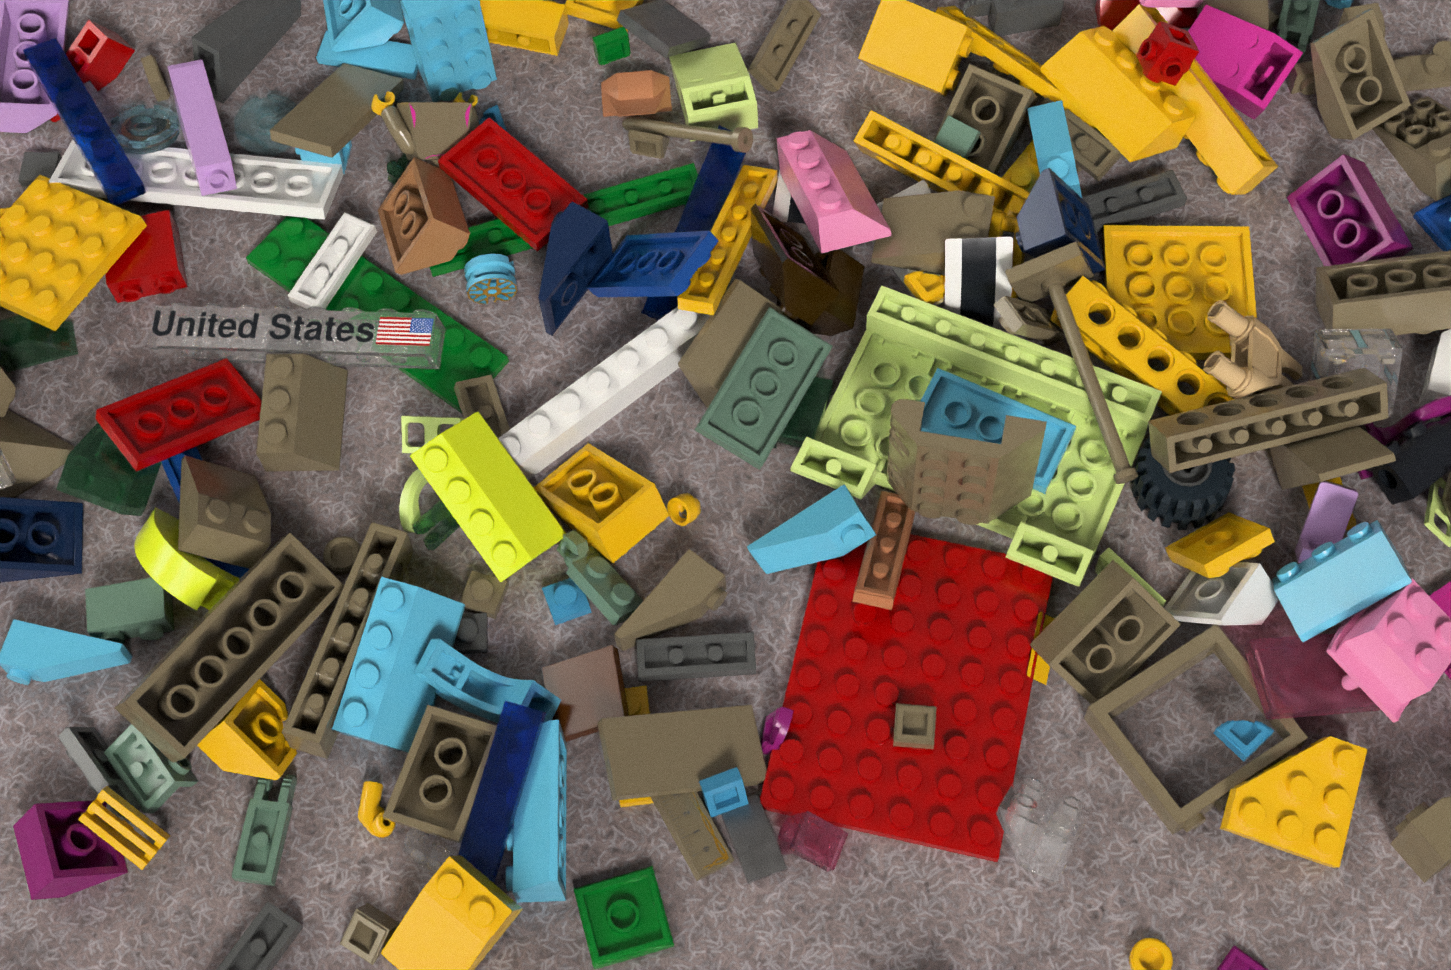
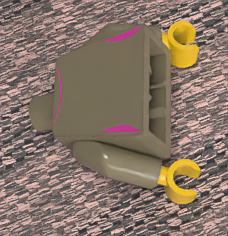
[371,91,479,168]

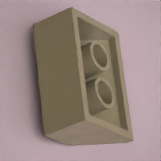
[678,279,789,408]
[256,353,348,472]
[1030,560,1181,704]

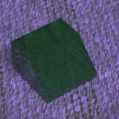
[56,423,162,516]

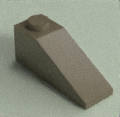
[614,549,727,651]

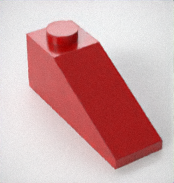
[50,19,135,123]

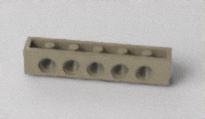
[1148,367,1389,473]
[282,522,414,759]

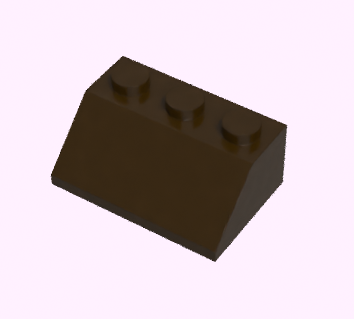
[751,204,840,325]

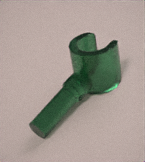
[387,153,409,185]

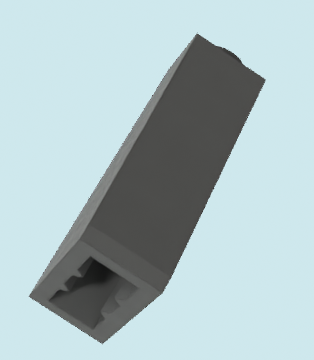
[192,0,301,103]

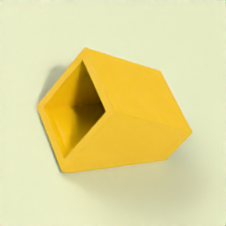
[858,0,974,97]

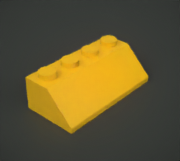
[1040,26,1196,163]

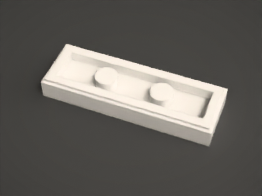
[288,212,377,315]

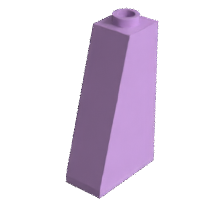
[167,60,237,196]

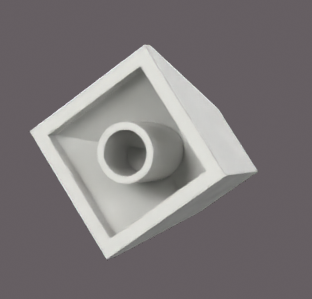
[1165,562,1279,625]

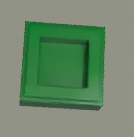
[592,27,631,66]

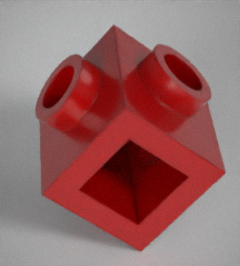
[1136,21,1200,86]

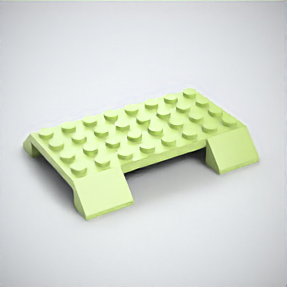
[791,286,1162,587]

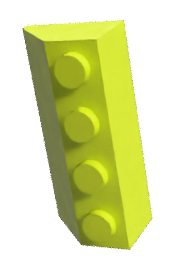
[410,411,566,582]

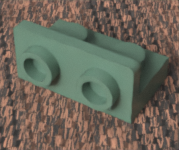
[104,724,198,813]

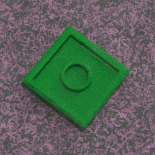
[573,866,674,970]

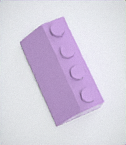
[0,0,70,133]

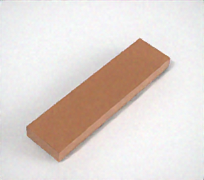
[853,491,916,610]

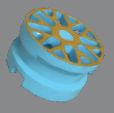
[464,253,518,304]

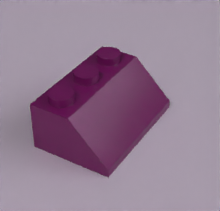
[1286,154,1414,266]

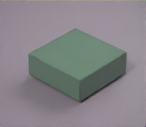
[934,115,981,160]

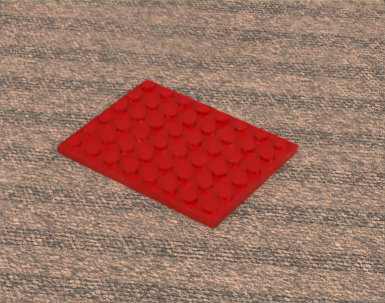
[760,534,1053,862]

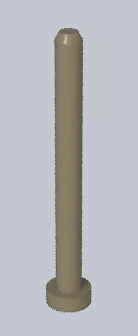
[622,117,753,153]

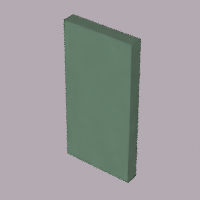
[695,307,833,470]

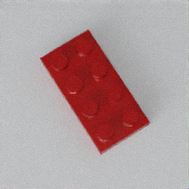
[438,117,589,251]
[96,358,262,471]

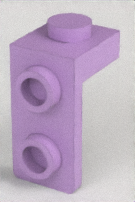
[1295,481,1358,563]

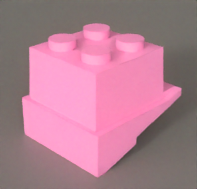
[1326,578,1451,723]

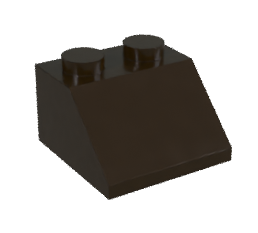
[776,249,865,336]

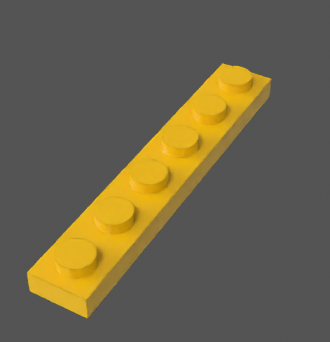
[935,6,1096,129]
[677,165,778,315]

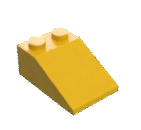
[534,443,670,563]
[381,855,523,970]

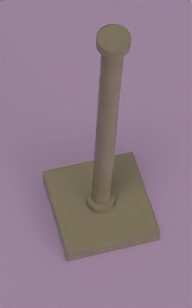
[1005,241,1138,484]

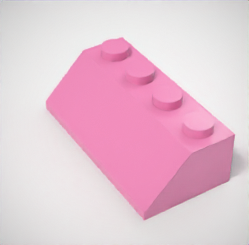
[776,130,891,253]

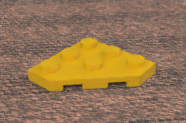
[1220,736,1368,868]

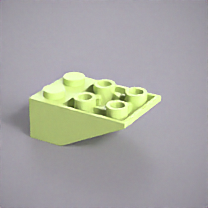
[669,43,758,142]

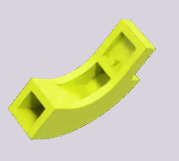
[134,507,239,610]

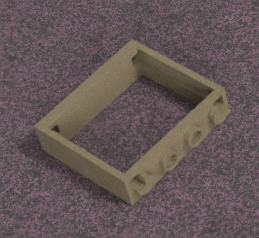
[1084,625,1308,835]

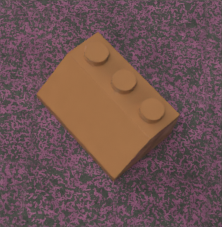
[378,157,470,275]

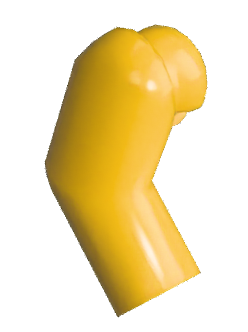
[358,781,396,838]

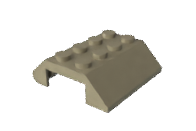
[887,399,1047,525]

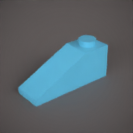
[1027,100,1082,198]
[747,484,876,574]
[0,619,133,685]

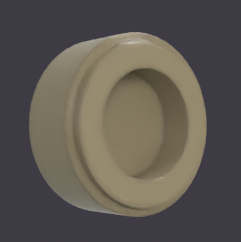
[323,536,361,575]

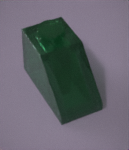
[0,315,78,372]

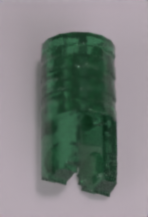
[412,499,460,551]

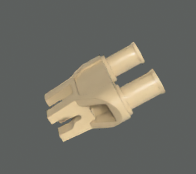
[1204,300,1302,399]

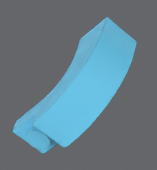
[414,639,561,732]

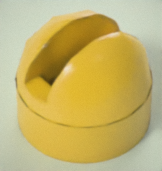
[667,493,701,526]

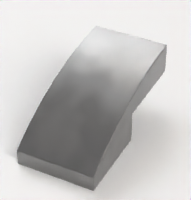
[721,794,787,884]

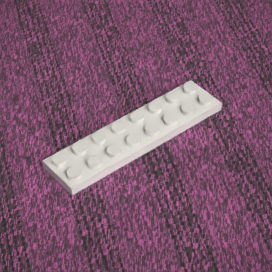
[49,138,343,220]

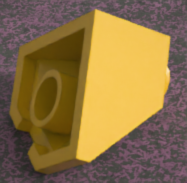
[197,679,297,780]

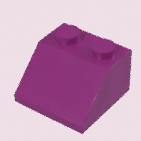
[13,800,128,900]

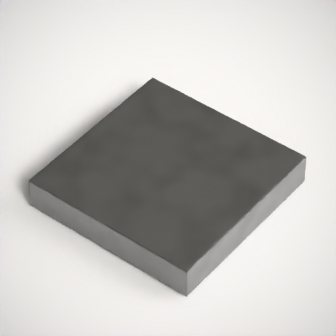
[617,0,711,58]

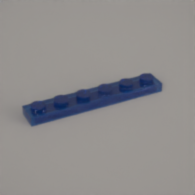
[23,38,146,206]
[641,125,746,320]

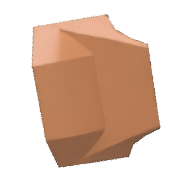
[601,70,672,117]

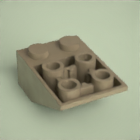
[1373,96,1451,201]

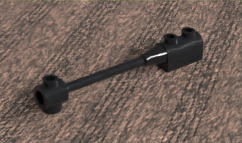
[1372,415,1451,505]

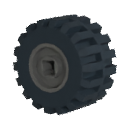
[1131,436,1235,530]

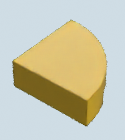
[904,271,945,304]

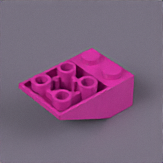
[1188,5,1303,120]

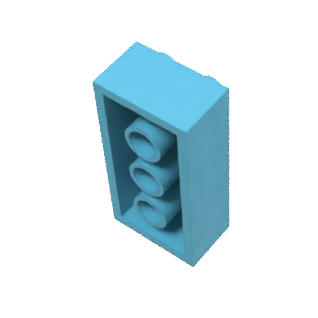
[400,0,497,102]

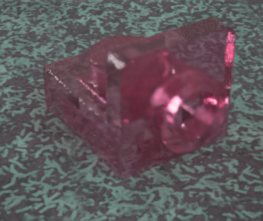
[778,811,849,872]

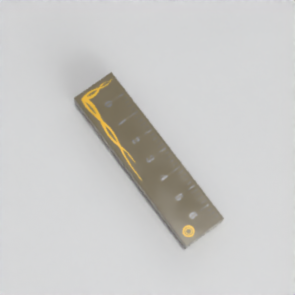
[651,792,735,881]

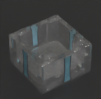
[1309,329,1403,417]

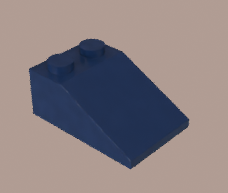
[538,201,613,336]
[0,497,83,583]

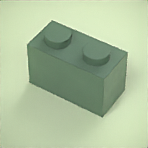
[85,577,174,644]

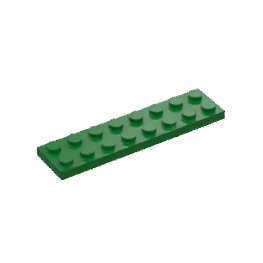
[246,216,509,414]

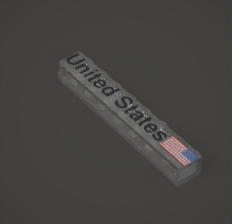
[147,302,446,369]

